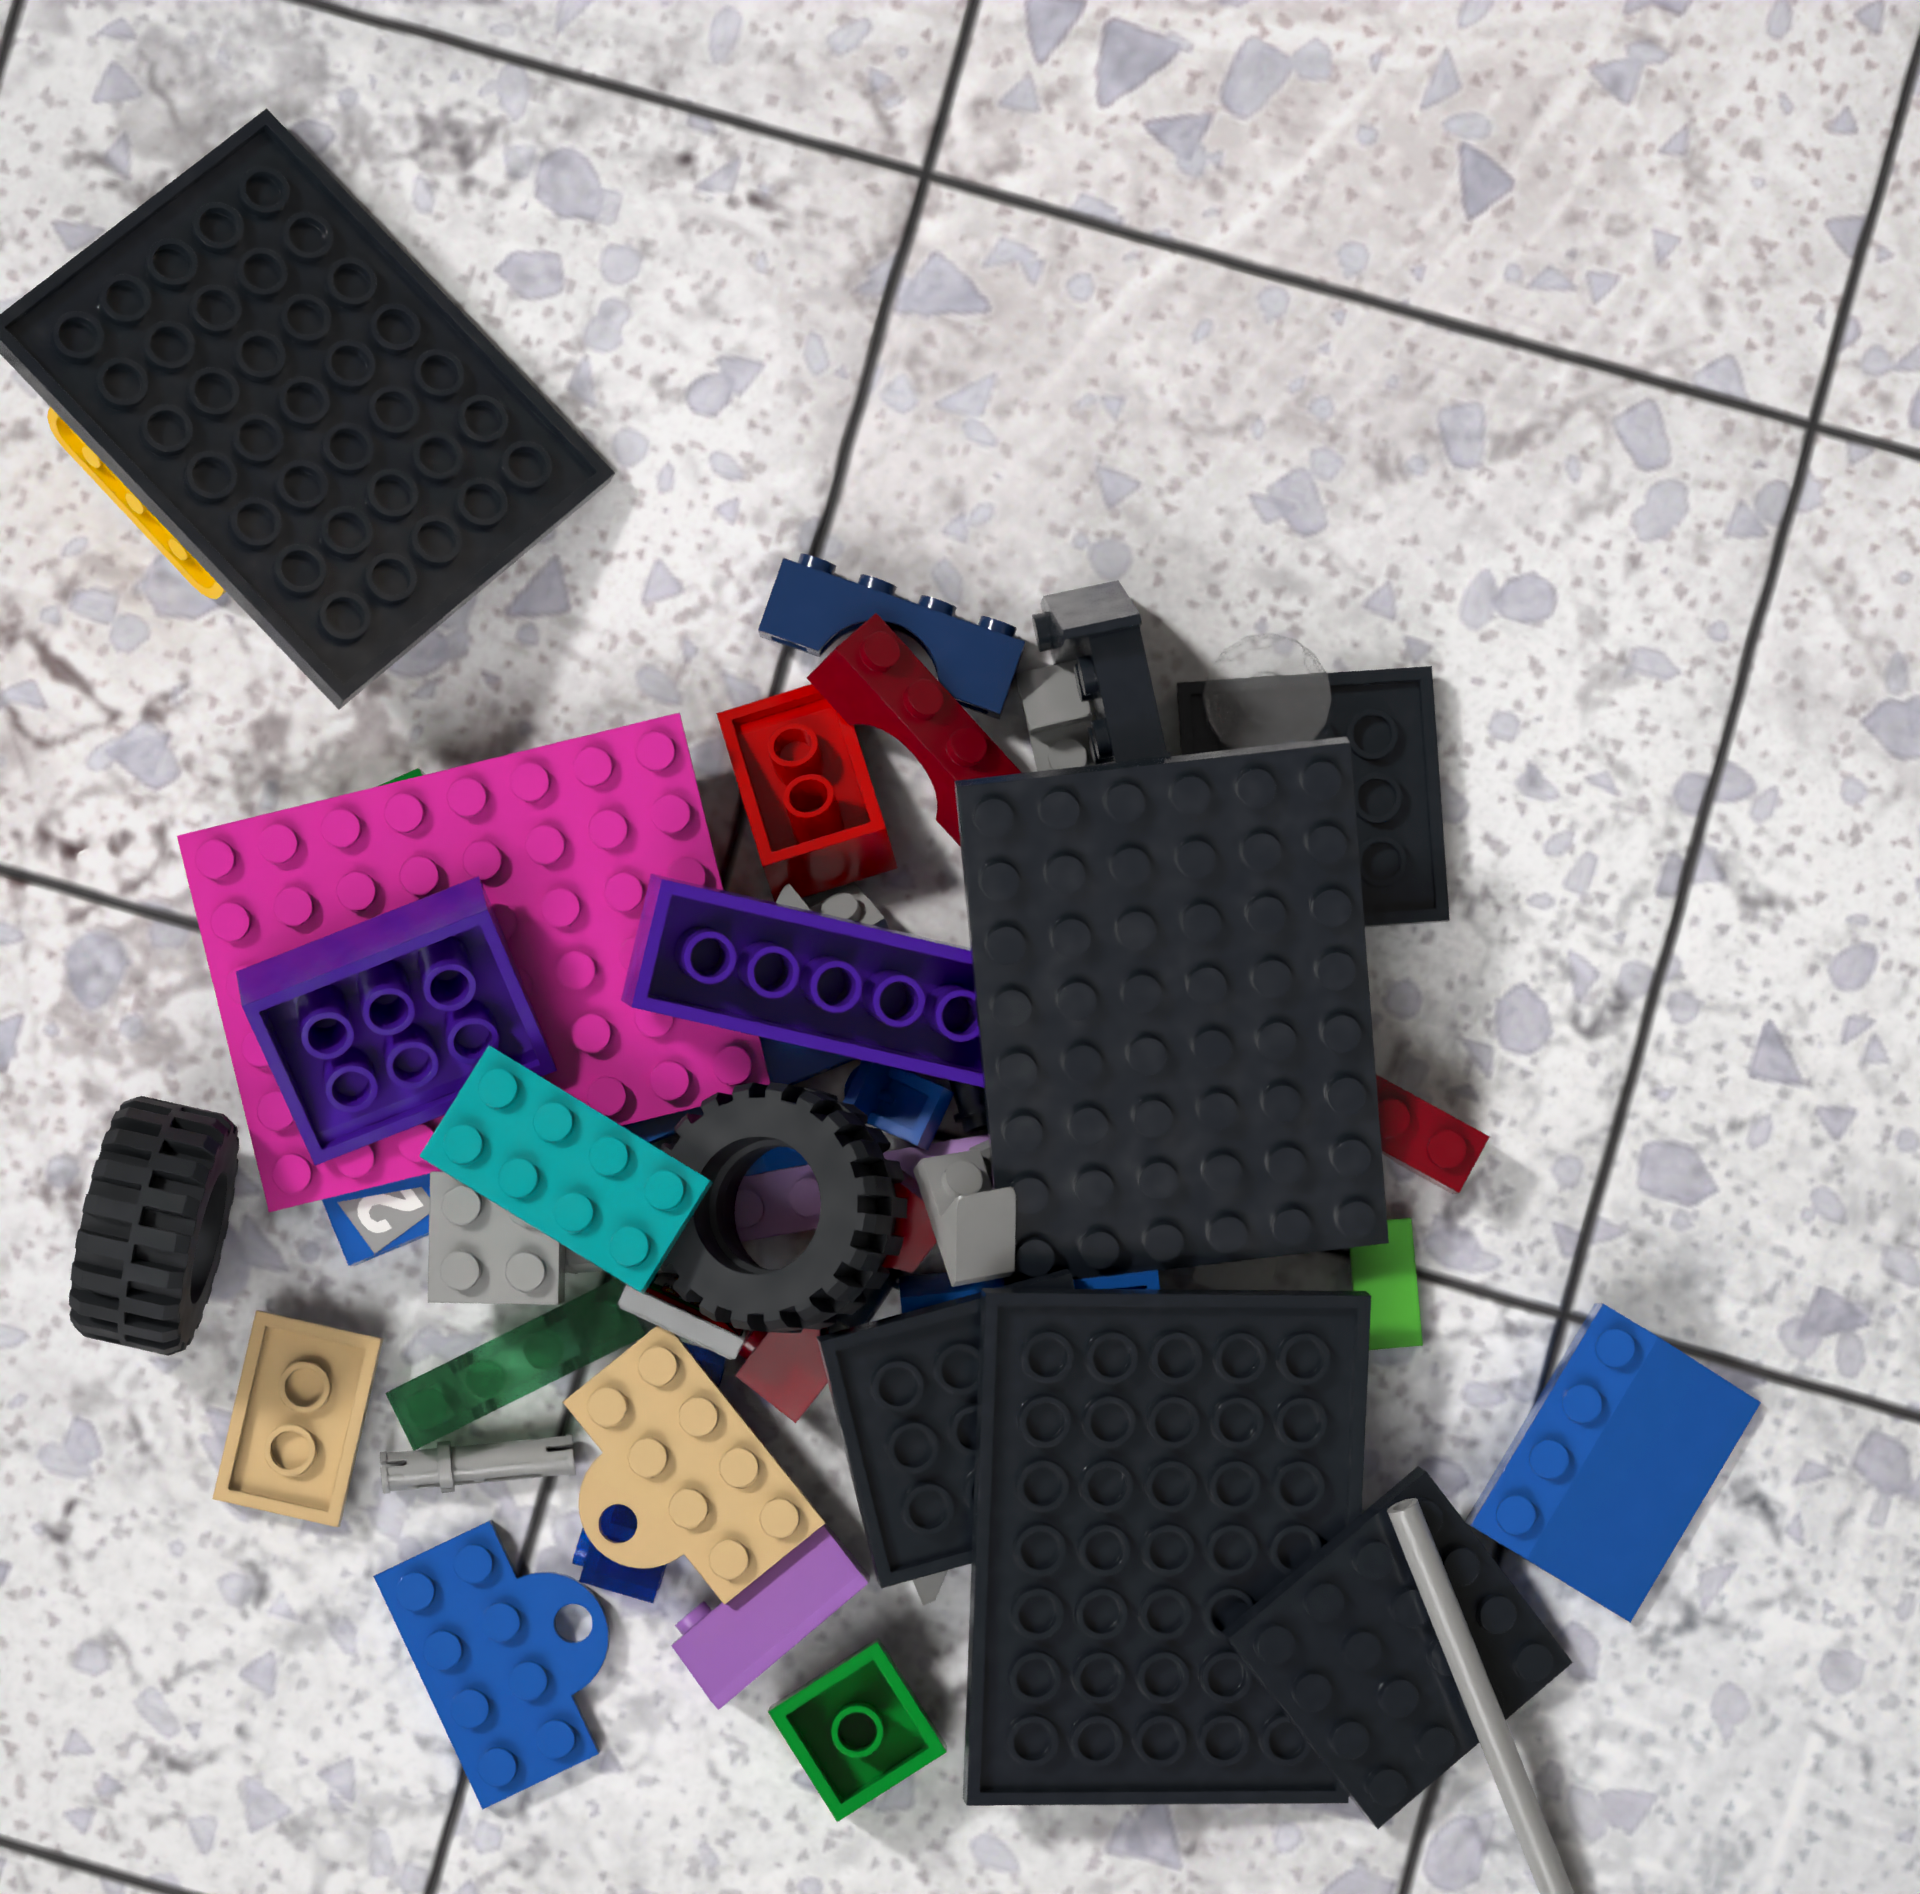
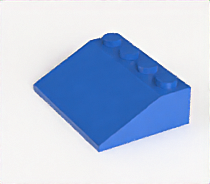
[1465,1303,1761,1623]

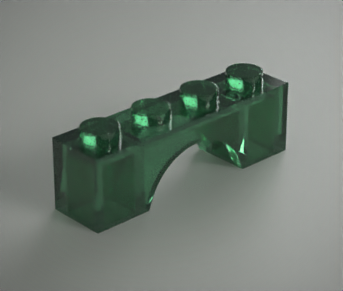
[385,1278,648,1451]

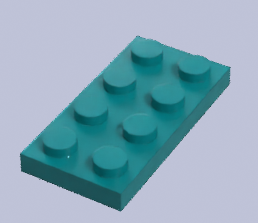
[419,1045,712,1295]

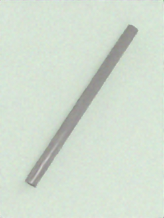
[1387,1498,1574,1894]

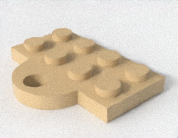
[563,1326,827,1605]

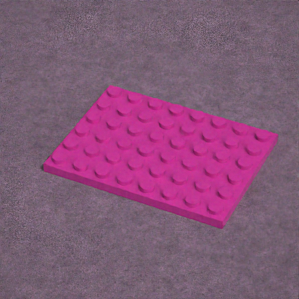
[177,713,771,1213]

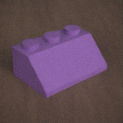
[671,1523,871,1710]

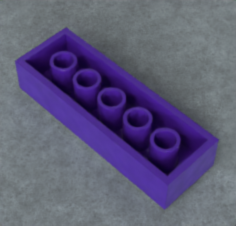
[621,874,984,1088]

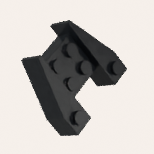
[1032,580,1171,765]

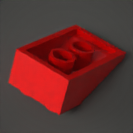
[716,684,898,902]

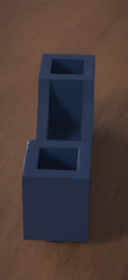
[758,553,1025,720]

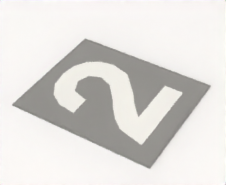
[337,1187,430,1254]

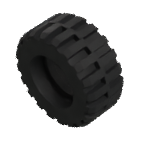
[660,1082,907,1333]
[69,1096,239,1356]

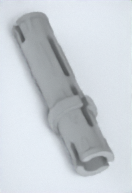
[380,1434,576,1494]

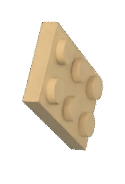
[212,1310,384,1527]

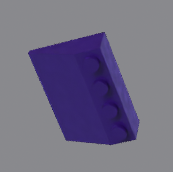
[236,876,557,1166]

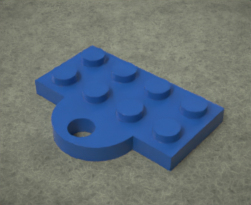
[373,1520,610,1810]

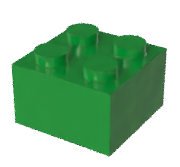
[768,1637,947,1822]

